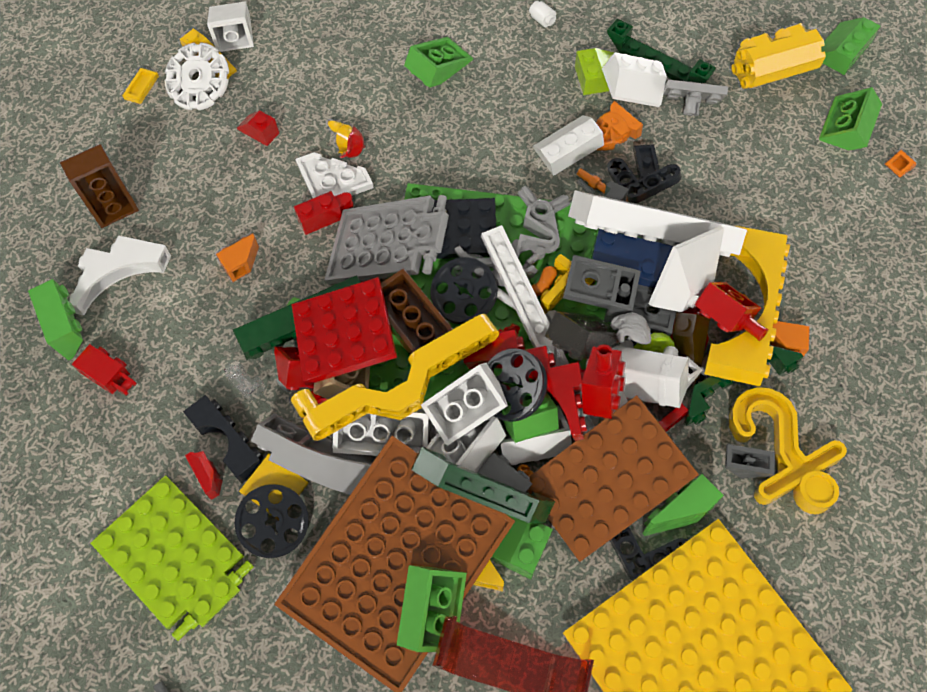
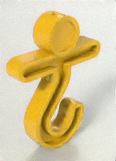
[729,387,847,515]

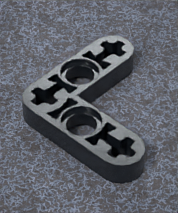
[607,158,682,204]
[609,526,688,581]

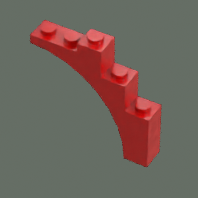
[463,330,587,441]

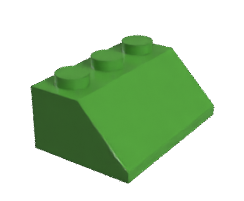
[821,17,881,75]
[819,87,882,151]
[28,279,83,360]
[397,565,467,652]

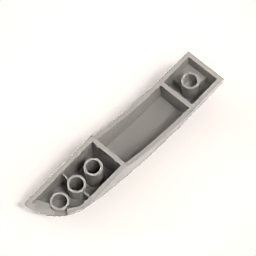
[251,413,377,495]

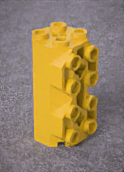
[732,23,826,89]

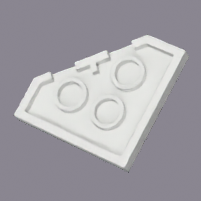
[295,152,374,199]

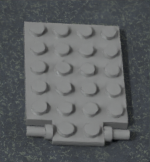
[324,195,449,285]

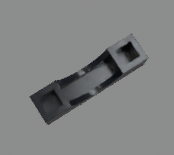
[183,395,263,484]

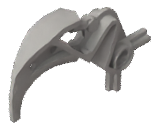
[455,186,571,286]

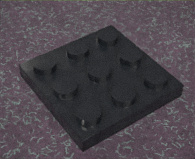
[432,198,496,259]

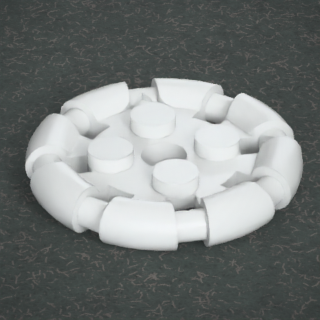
[164,43,229,110]

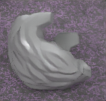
[611,312,651,344]

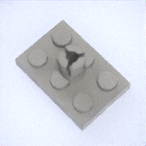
[663,80,728,116]

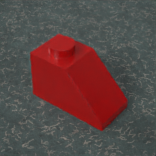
[237,110,279,146]

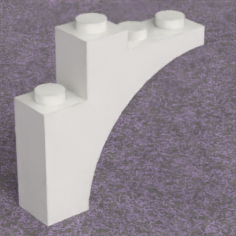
[69,236,171,315]

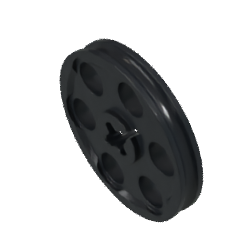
[430,257,498,324]
[487,348,548,422]
[234,484,309,558]

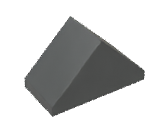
[725,444,775,479]

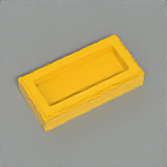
[122,68,159,104]

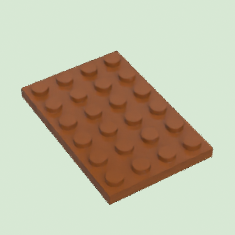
[528,395,699,562]

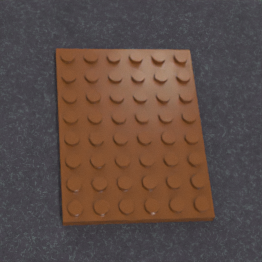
[274,436,515,692]

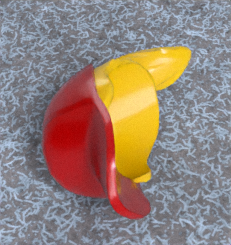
[328,121,365,158]

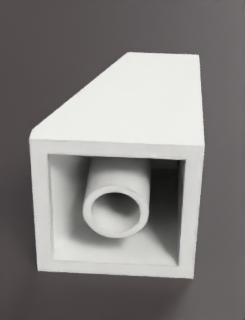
[207,1,254,52]

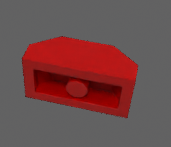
[185,451,223,500]

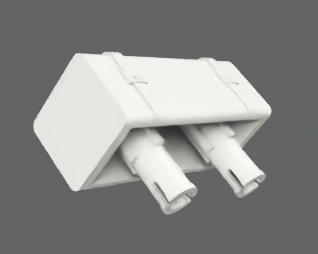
[586,338,689,408]

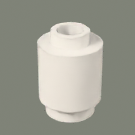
[529,1,556,27]

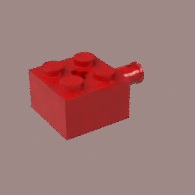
[694,282,769,341]
[581,345,626,419]

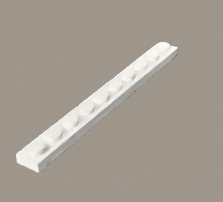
[481,225,598,435]

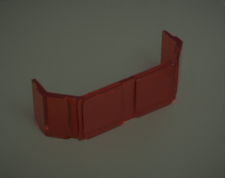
[432,616,594,692]

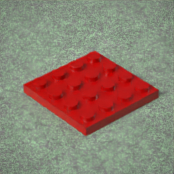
[292,277,397,385]

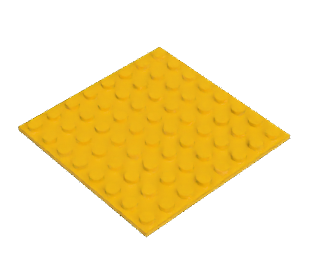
[563,519,853,692]

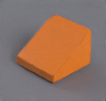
[885,150,916,178]

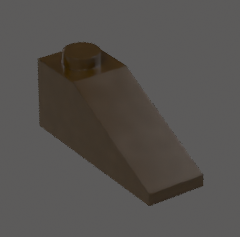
[672,312,710,385]

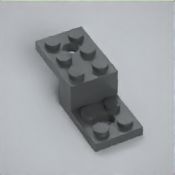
[563,255,676,337]

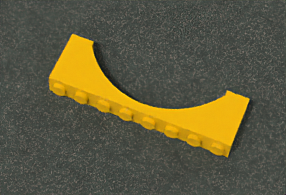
[704,226,790,386]

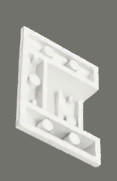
[648,226,725,312]

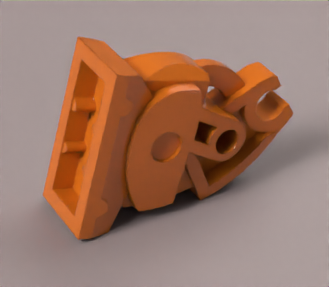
[596,101,643,151]

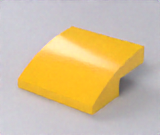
[239,454,309,521]

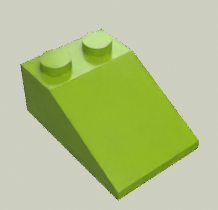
[575,48,614,95]

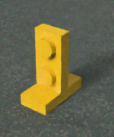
[540,254,595,314]

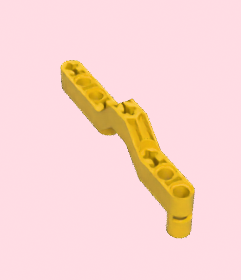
[291,314,499,441]

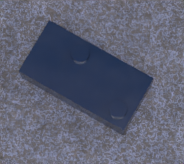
[591,229,674,288]

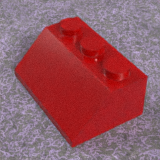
[274,347,314,390]

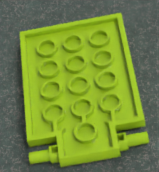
[90,475,254,641]

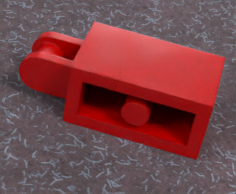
[293,191,354,235]
[71,344,137,396]

